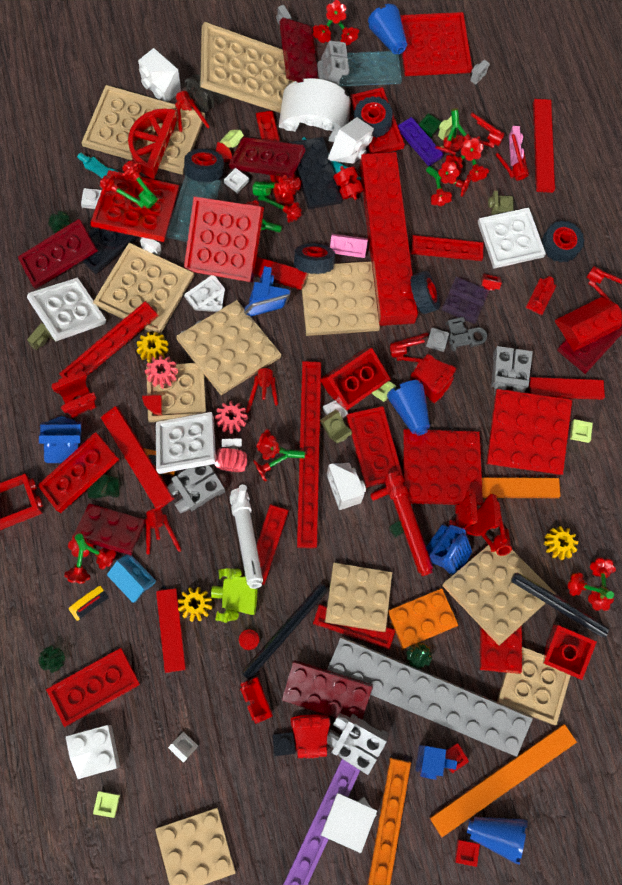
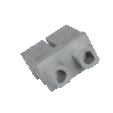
[317,41,349,86]
[491,346,533,395]
[167,465,225,514]
[327,713,389,775]

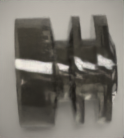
[185,72,230,113]

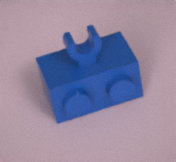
[415,745,457,780]

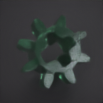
[48,210,72,233]
[406,643,433,669]
[38,645,65,673]

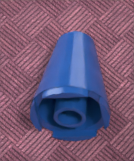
[368,4,407,54]
[387,380,430,436]
[467,817,528,865]

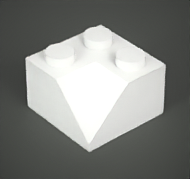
[138,48,181,102]
[328,117,374,164]
[327,463,366,510]
[66,725,120,779]

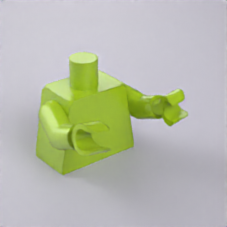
[211,568,258,623]

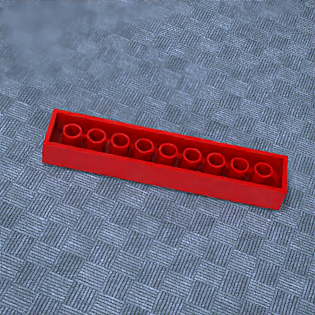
[359,152,418,326]

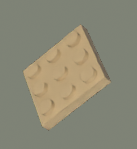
[146,363,206,422]
[325,563,392,632]
[496,647,571,725]
[155,807,236,885]

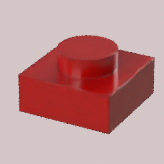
[481,274,502,290]
[445,743,469,773]
[454,839,480,867]

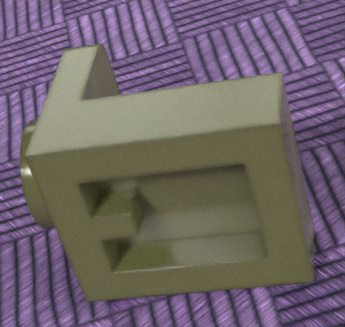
[488,191,513,215]
[27,323,58,351]
[320,409,352,443]

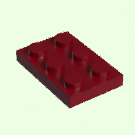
[74,503,145,555]

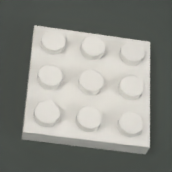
[478,208,546,269]
[27,278,106,342]
[156,412,216,474]

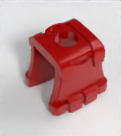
[410,354,456,404]
[52,371,97,419]
[455,489,501,536]
[291,714,330,758]

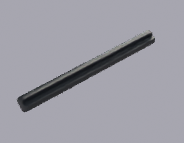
[511,573,609,637]
[242,583,328,680]

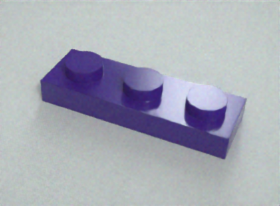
[398,117,443,166]

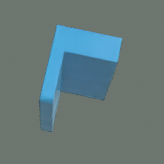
[107,555,156,603]

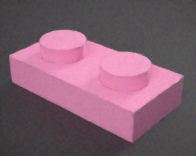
[509,126,524,166]
[330,234,368,258]

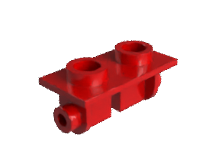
[525,276,556,315]
[240,677,273,724]

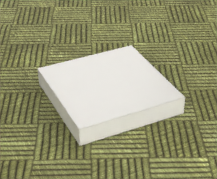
[321,793,377,853]

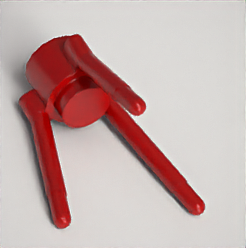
[175,91,210,132]
[463,113,505,148]
[496,134,529,181]
[587,266,622,302]
[390,333,429,362]
[246,368,278,413]
[145,509,181,555]
[482,509,512,556]

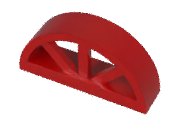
[128,108,178,179]

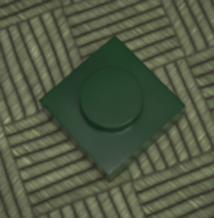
[418,113,442,138]

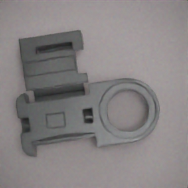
[446,317,487,351]

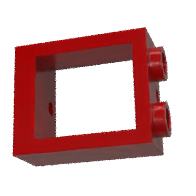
[0,474,43,530]

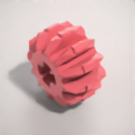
[145,355,178,389]
[215,401,248,434]
[215,448,247,472]

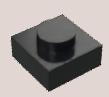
[272,732,295,756]

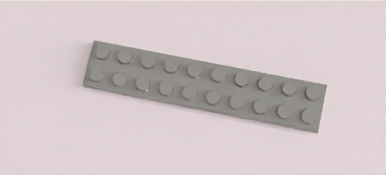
[327,636,533,757]

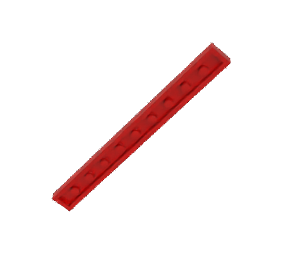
[297,361,321,549]

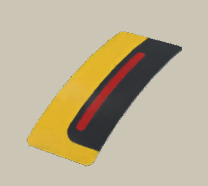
[69,586,109,621]

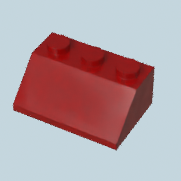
[555,297,622,351]
[320,348,391,410]

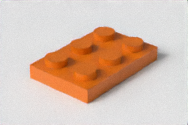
[388,589,459,649]

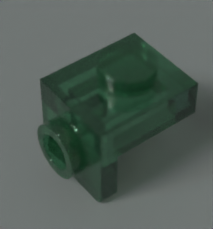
[88,475,120,499]

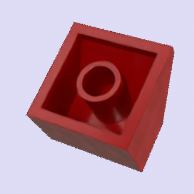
[543,625,597,680]

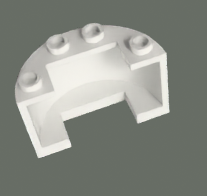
[279,78,351,142]

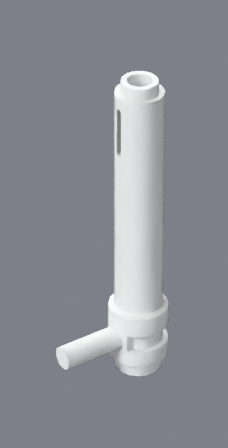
[229,484,263,589]

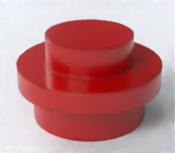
[239,629,259,650]

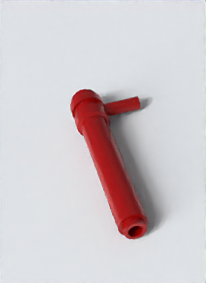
[370,471,433,576]

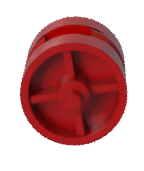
[333,166,364,200]

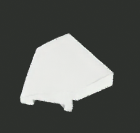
[184,275,225,312]

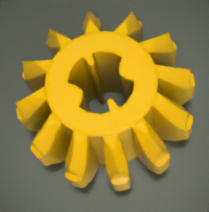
[137,331,169,363]
[543,526,578,560]
[178,587,212,622]

